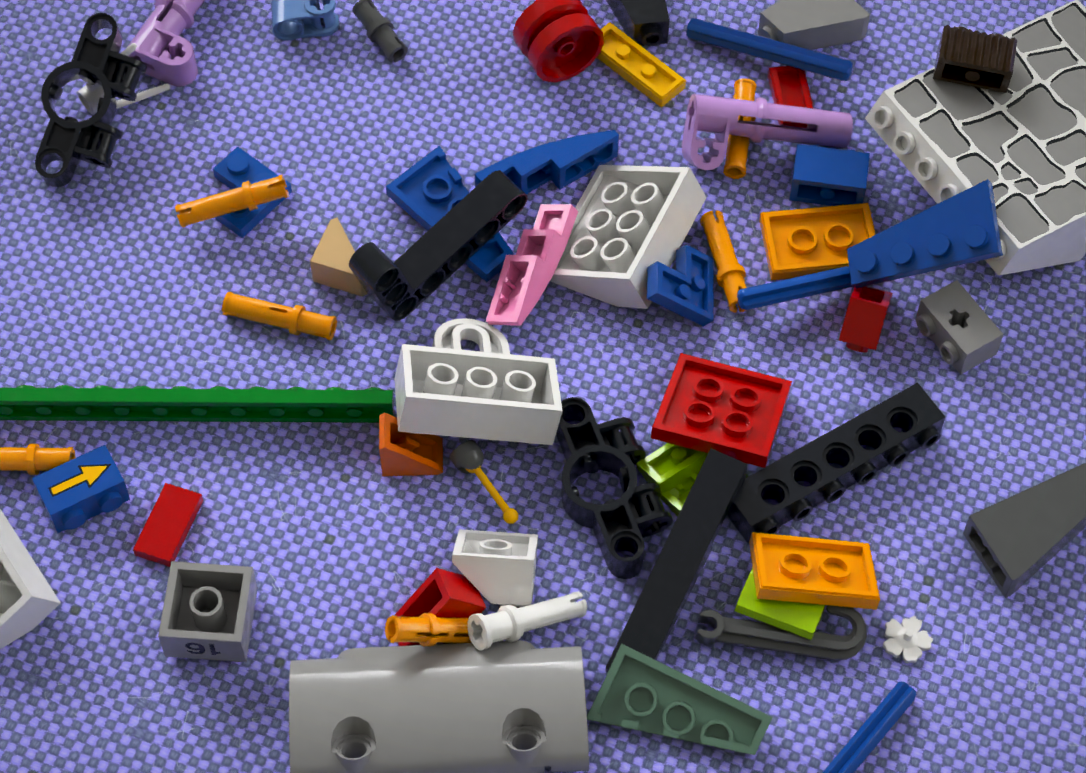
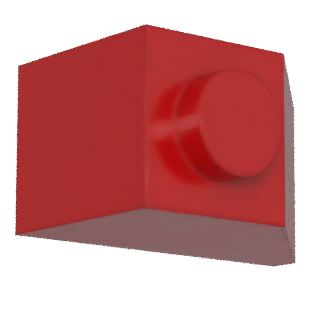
[839,286,893,352]
[395,568,487,646]

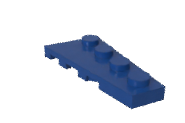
[386,146,513,283]
[847,179,1003,288]

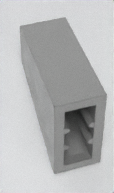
[758,0,870,50]

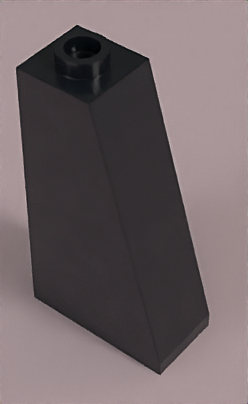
[606,0,670,46]

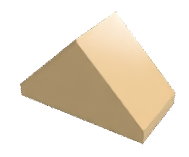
[310,217,368,296]

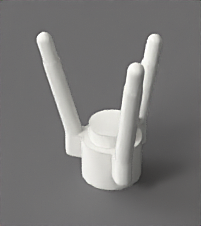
[77,43,170,115]

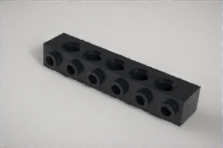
[727,383,946,544]

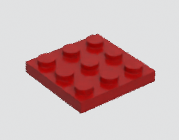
[651,353,792,468]

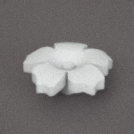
[883,616,933,663]

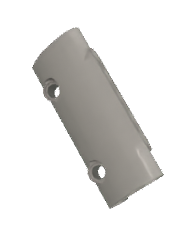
[289,640,589,773]

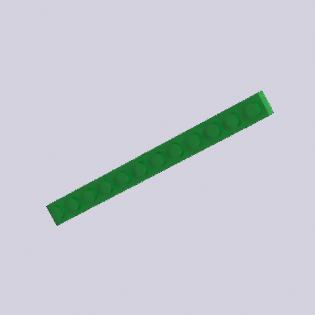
[0,385,395,423]

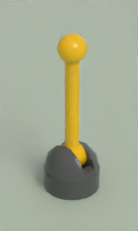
[449,440,519,524]

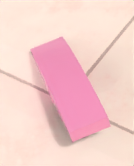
[486,204,578,326]

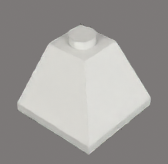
[452,529,538,608]

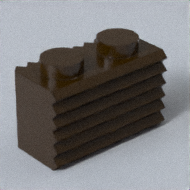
[933,25,1017,93]

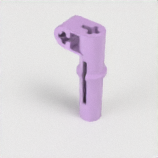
[127,0,205,87]
[682,94,853,170]

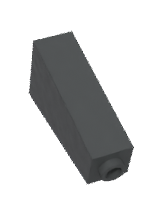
[963,463,1086,598]

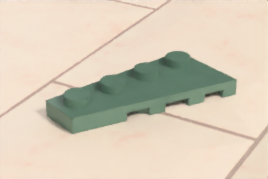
[587,644,773,755]

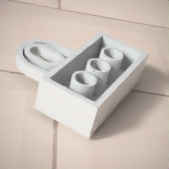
[394,318,563,445]

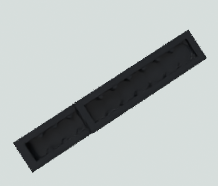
[605,448,747,672]

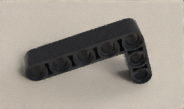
[349,170,527,321]

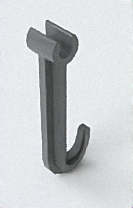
[695,605,867,661]

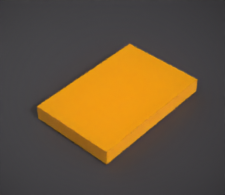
[759,203,876,280]
[749,532,880,610]

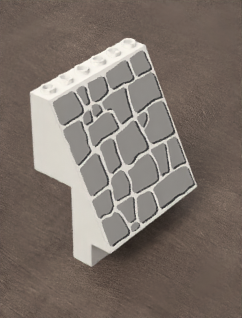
[865,0,1086,276]

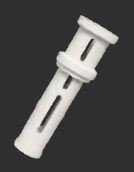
[467,591,587,651]

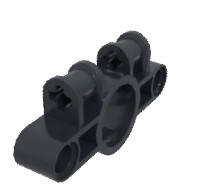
[35,13,147,187]
[556,397,673,579]

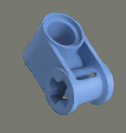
[271,0,340,41]

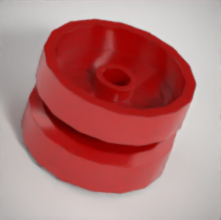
[513,0,604,83]

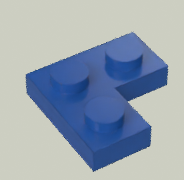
[213,146,292,238]
[647,244,714,327]

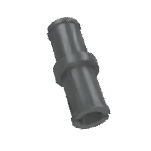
[352,0,408,62]

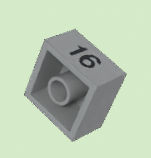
[158,561,258,662]

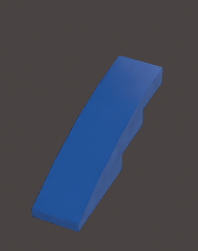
[475,130,619,194]

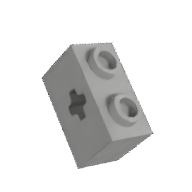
[915,280,1004,375]

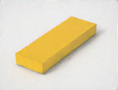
[597,22,686,108]

